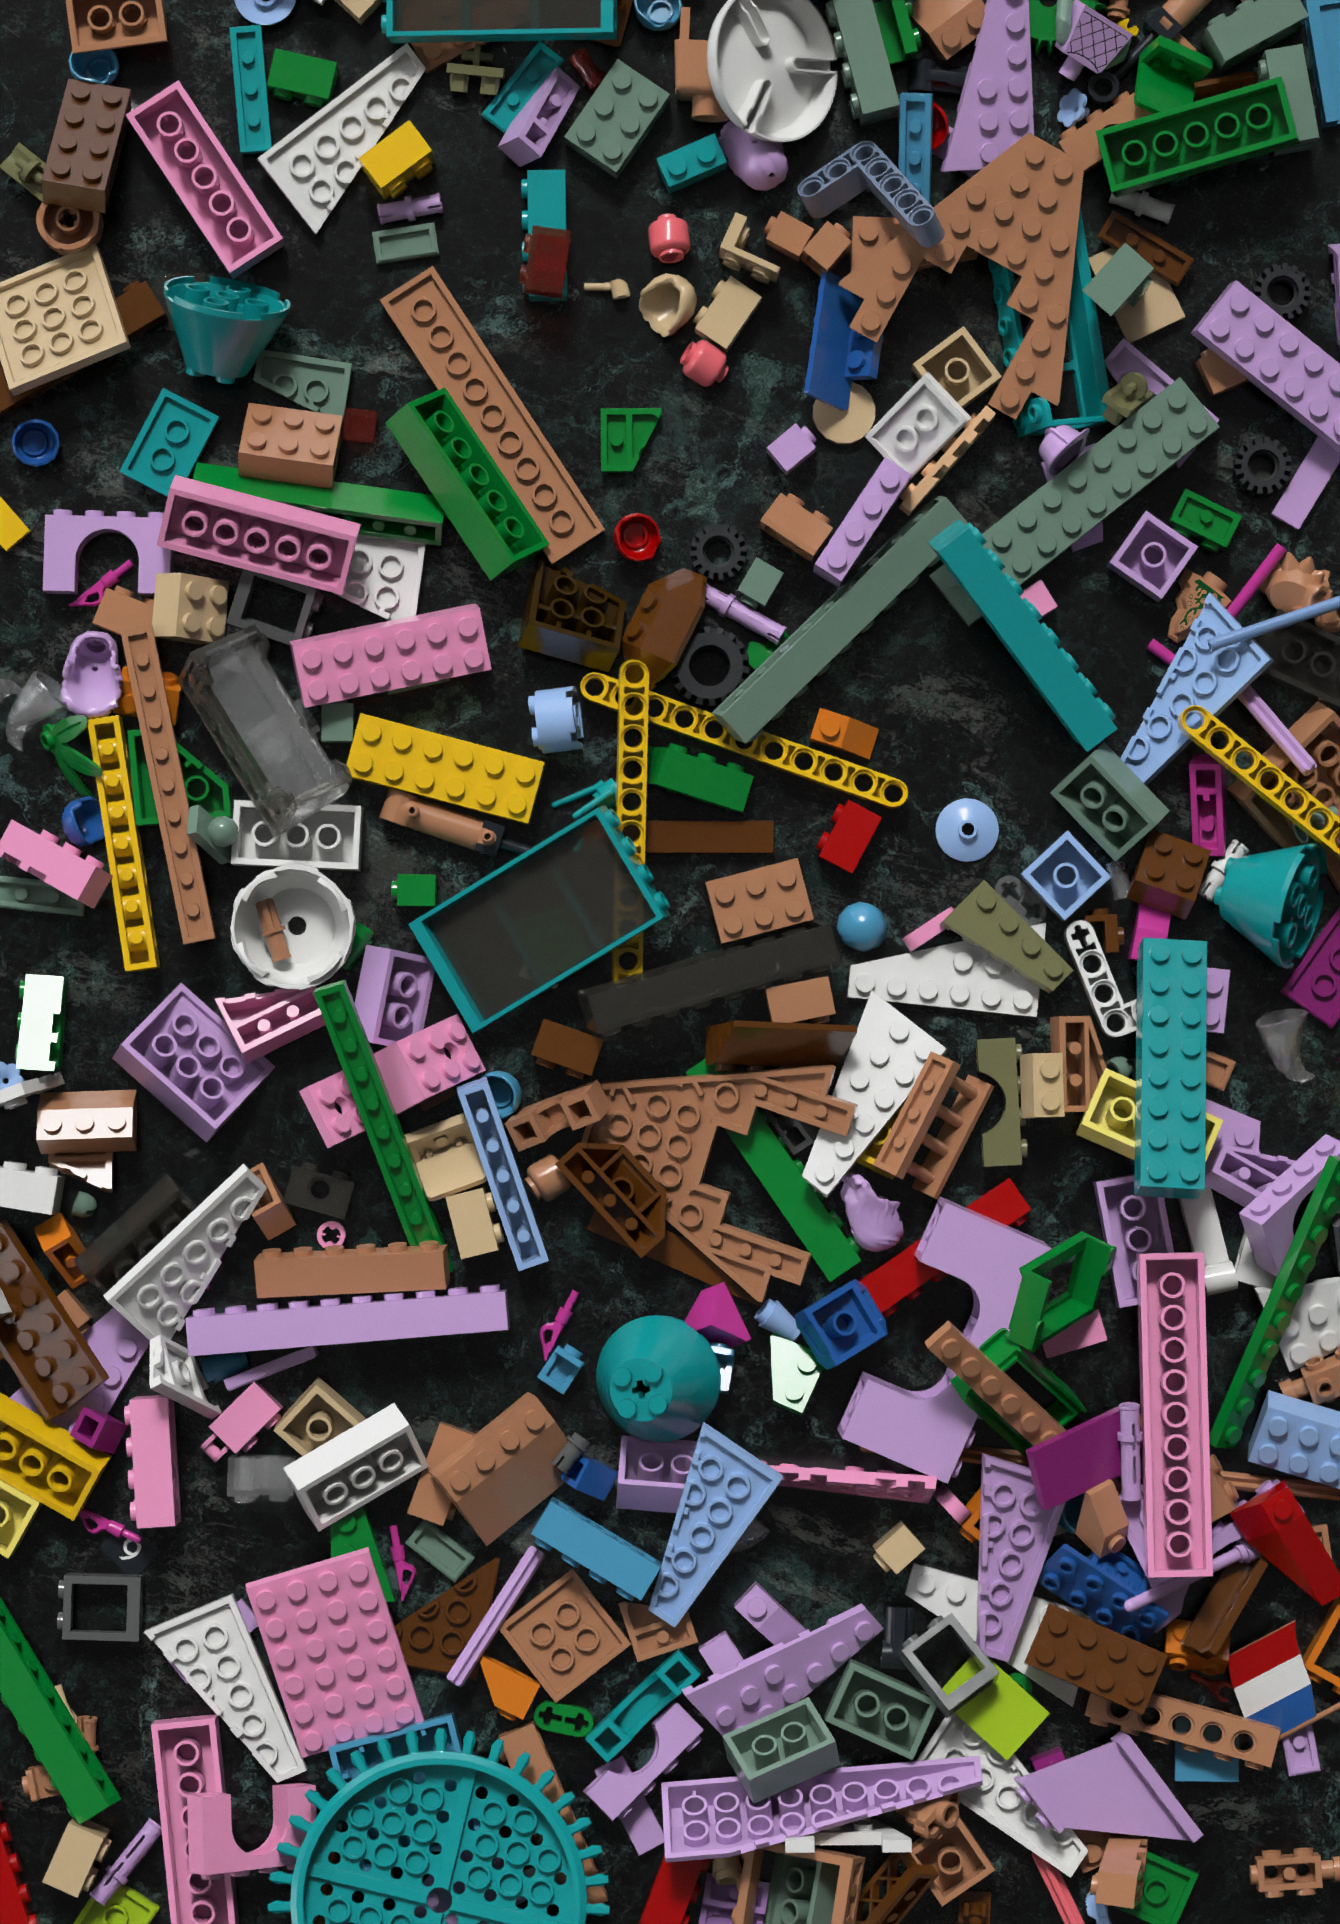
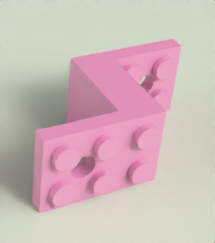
[299,1014,486,1148]

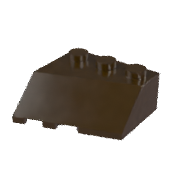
[518,553,626,672]

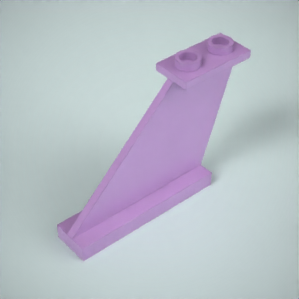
[1014,1731,1203,1843]

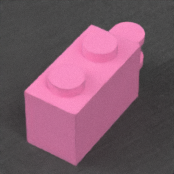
[200,1381,283,1463]

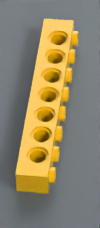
[88,715,161,973]

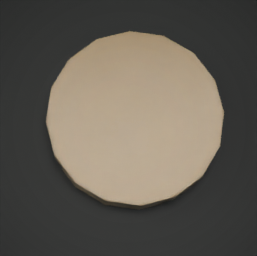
[813,382,875,444]

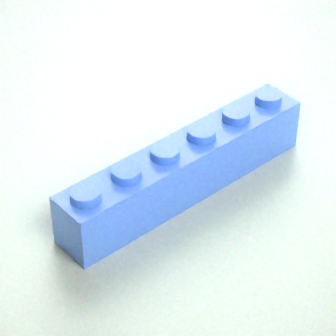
[457,1076,549,1271]

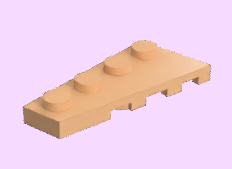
[899,405,996,516]

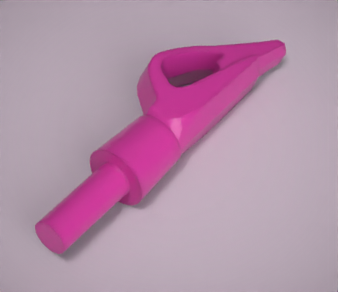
[68,559,134,607]
[540,1290,579,1362]
[79,1508,143,1544]
[389,1525,416,1602]

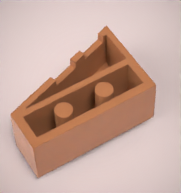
[1050,1016,1106,1112]
[1090,1833,1149,1909]

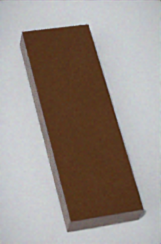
[1096,210,1194,287]

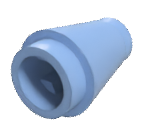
[754,1298,801,1342]

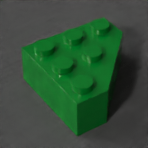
[128,729,234,828]

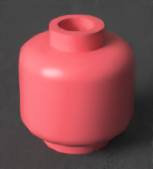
[648,213,691,263]
[680,339,729,387]

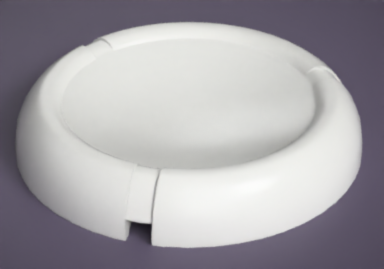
[707,0,838,142]

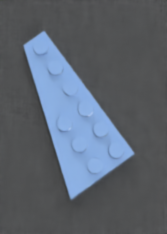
[1120,593,1274,786]
[649,1422,783,1628]

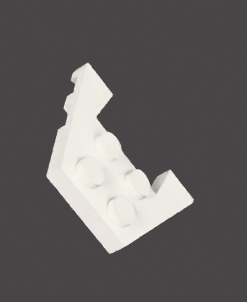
[0,1072,65,1110]
[785,1817,912,1853]

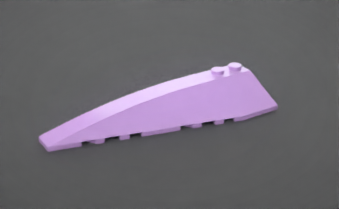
[661,1756,983,1862]

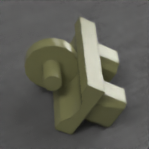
[446,42,505,96]
[0,142,46,202]
[1101,372,1154,426]

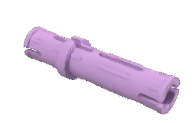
[705,583,787,645]
[1117,1402,1143,1501]
[89,1818,162,1907]

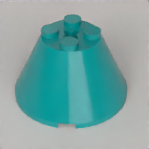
[163,276,290,384]
[1214,843,1328,968]
[596,1315,721,1442]

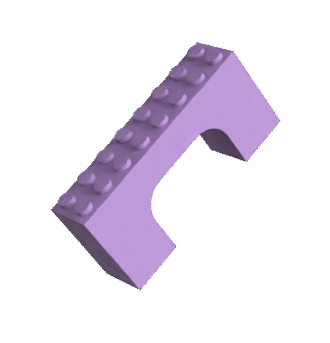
[837,1197,1052,1484]

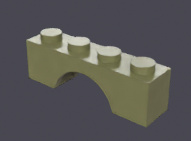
[975,1038,1028,1167]

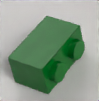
[267,48,339,108]

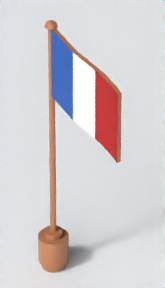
[1229,1620,1340,1750]

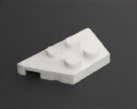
[149,1335,222,1419]

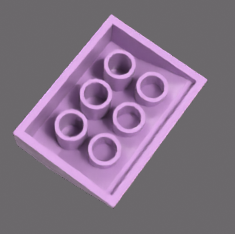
[112,983,275,1143]

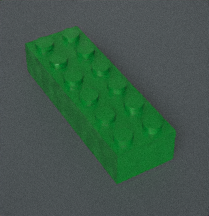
[1095,76,1300,198]
[385,387,550,581]

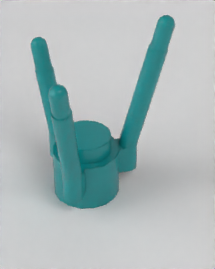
[552,778,625,852]

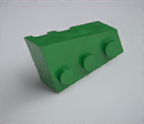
[647,743,754,812]

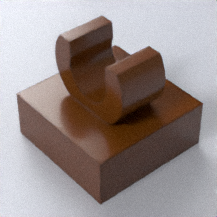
[957,1889,991,1924]

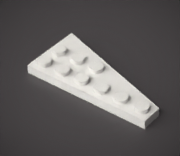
[257,43,426,235]
[103,1164,267,1340]
[1254,1277,1340,1372]
[905,1563,1096,1707]
[144,1593,307,1783]

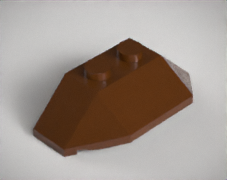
[621,568,707,691]
[555,1143,667,1258]

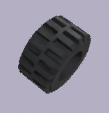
[670,626,750,709]

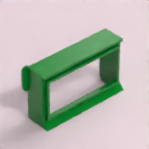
[1004,1231,1117,1353]
[950,1328,1087,1460]

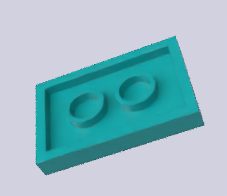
[119,388,220,497]

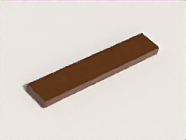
[583,820,774,853]
[587,1209,773,1307]

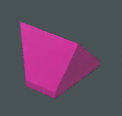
[684,1282,751,1348]

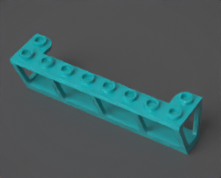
[988,208,1109,438]

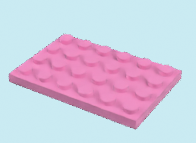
[246,1547,424,1758]

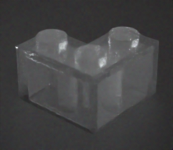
[227,1454,297,1503]

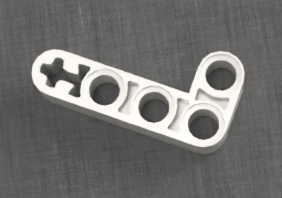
[1064,920,1137,1038]
[1178,1185,1238,1296]

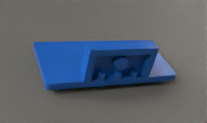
[804,272,884,411]
[1037,1544,1169,1643]

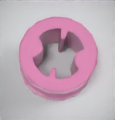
[317,1221,346,1248]

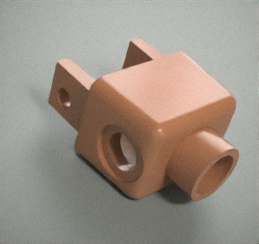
[674,7,729,123]

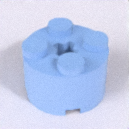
[528,686,584,754]

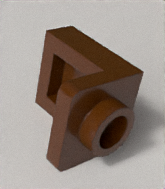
[1083,908,1124,954]

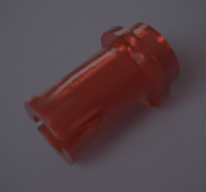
[569,49,605,91]

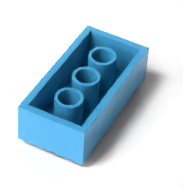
[531,1496,661,1601]

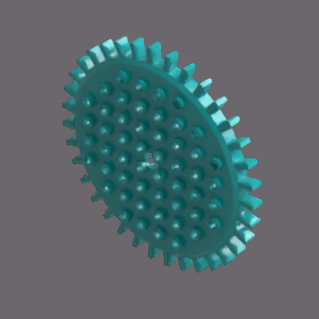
[268,1728,610,1924]

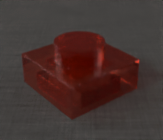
[342,408,378,444]

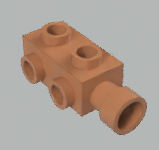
[1279,1347,1340,1405]
[1249,1848,1340,1898]

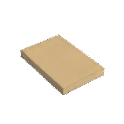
[1088,248,1186,344]

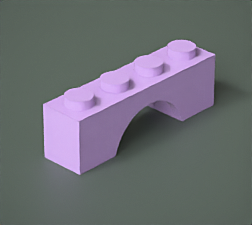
[583,1701,703,1821]

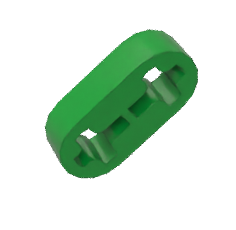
[534,1700,593,1737]

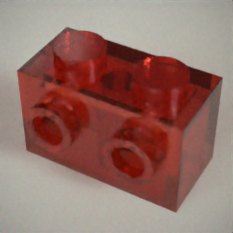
[519,225,571,299]

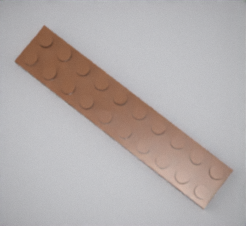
[380,266,605,565]

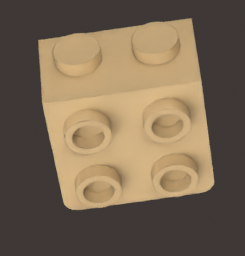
[405,1113,487,1201]

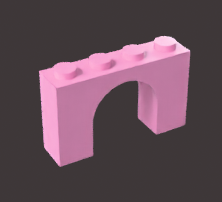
[187,1782,317,1880]

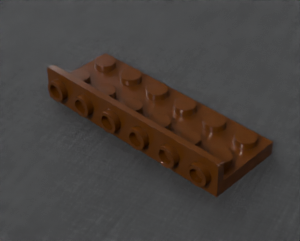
[0,1220,110,1421]

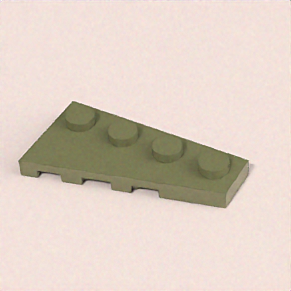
[939,880,1073,994]

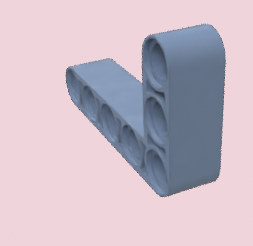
[797,141,945,248]

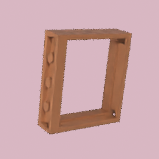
[732,1841,865,1924]

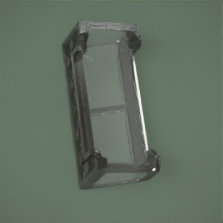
[177,624,353,837]

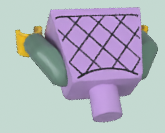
[1055,0,1139,82]

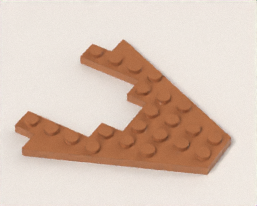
[838,133,1084,420]
[581,1065,858,1303]

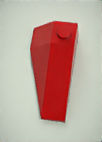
[1230,1480,1340,1606]

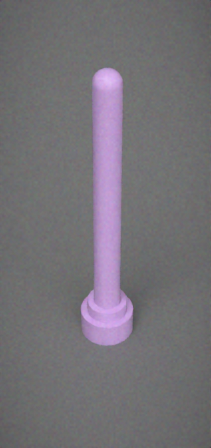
[1124,1538,1261,1612]

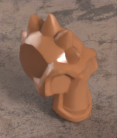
[1259,552,1340,633]

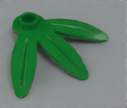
[40,715,103,798]

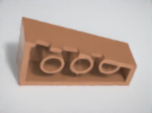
[850,216,978,273]

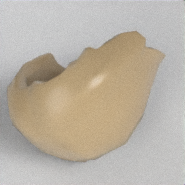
[639,273,697,337]

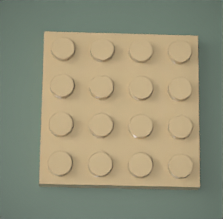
[0,243,131,396]

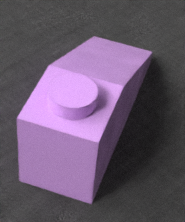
[498,67,580,167]
[734,1581,807,1645]

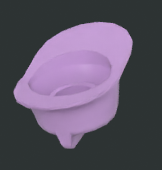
[1039,425,1090,476]

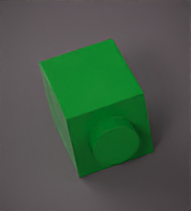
[391,874,437,908]

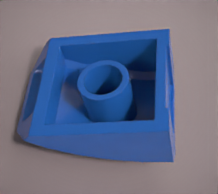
[795,1279,888,1370]

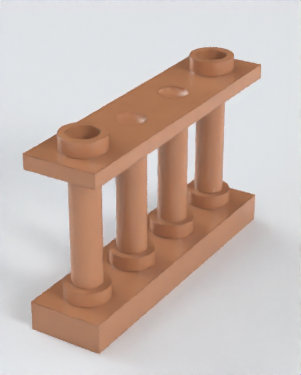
[873,1051,994,1199]

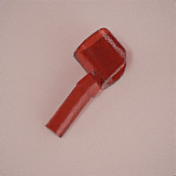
[1188,1672,1234,1702]

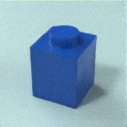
[560,1454,618,1501]

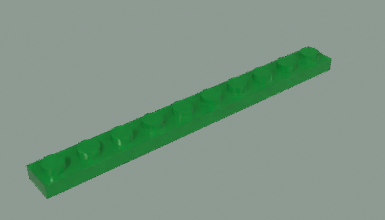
[313,980,454,1272]
[1209,1155,1340,1448]

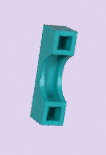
[585,1648,701,1763]

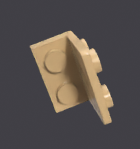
[719,212,780,284]

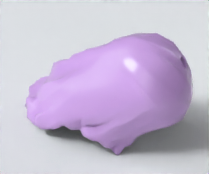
[718,121,788,191]
[61,631,123,719]
[840,1171,904,1252]

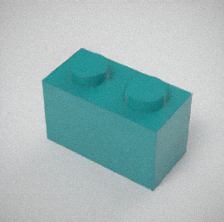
[656,133,727,194]

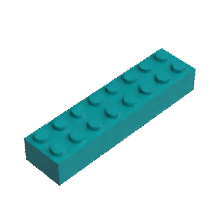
[928,519,1118,752]
[1134,937,1207,1199]

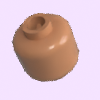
[524,1154,571,1202]

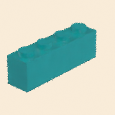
[521,170,568,301]

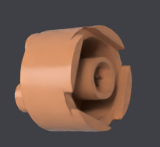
[36,201,104,255]

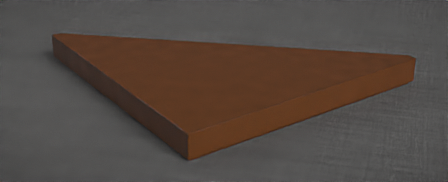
[395,1557,500,1679]

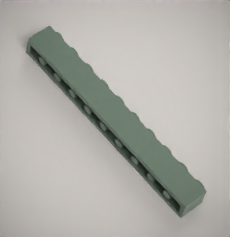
[712,495,968,744]

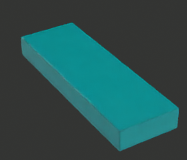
[481,41,565,134]

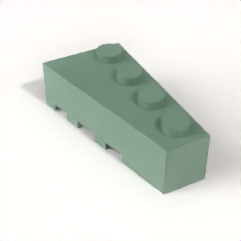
[1082,243,1154,316]

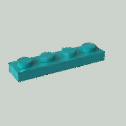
[229,25,272,155]

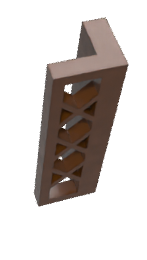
[1180,1554,1270,1660]
[855,1852,939,1924]

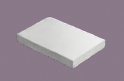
[864,372,972,480]

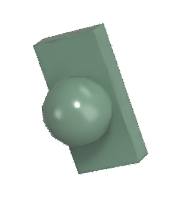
[187,805,239,864]

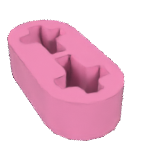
[902,906,954,952]
[933,1483,971,1524]

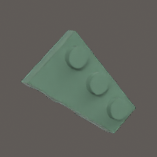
[254,350,353,424]

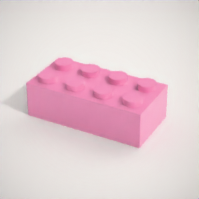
[124,1395,181,1528]

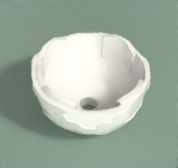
[230,864,356,990]

